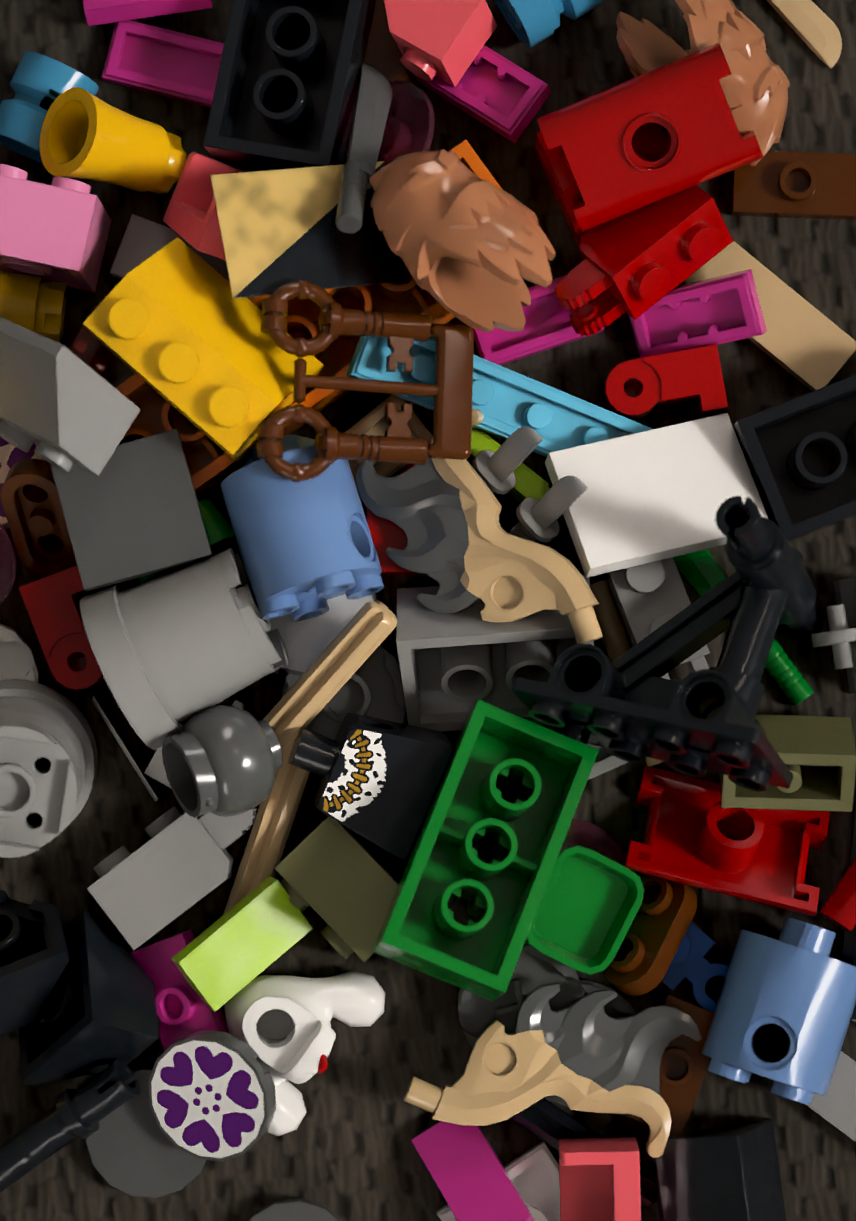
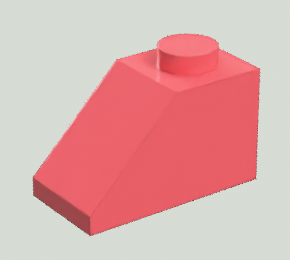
[384,0,497,87]

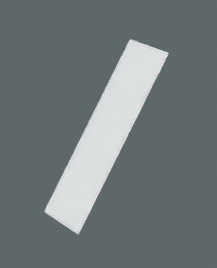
[92,696,158,802]

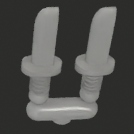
[472,427,588,543]

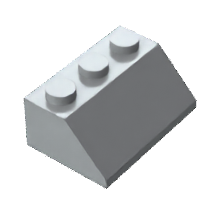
[0,317,141,476]
[396,575,594,732]

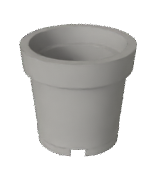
[80,548,288,750]
[0,679,98,858]

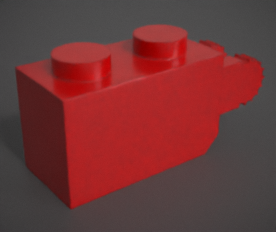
[554,185,733,337]

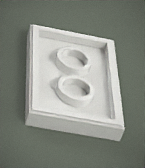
[545,413,768,578]

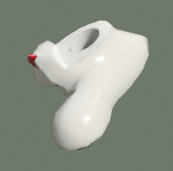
[224,970,385,1136]

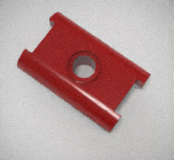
[537,43,763,232]
[623,765,830,917]

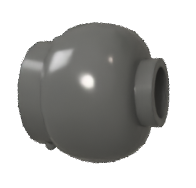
[162,705,282,818]

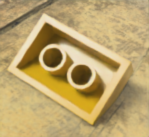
[83,237,324,463]

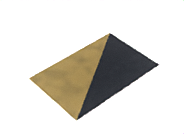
[210,161,407,298]

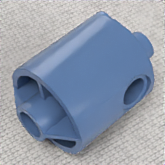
[221,435,384,621]
[701,917,856,1105]

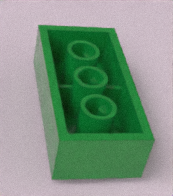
[372,699,599,1002]

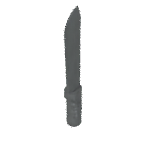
[336,63,393,233]

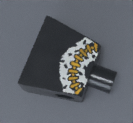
[288,713,454,860]

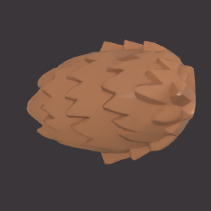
[616,0,790,166]
[370,149,556,333]

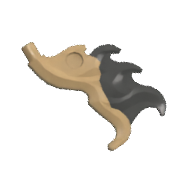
[356,408,603,644]
[404,983,702,1158]

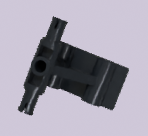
[512,496,824,792]

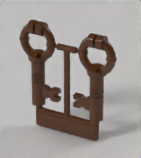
[257,280,474,483]

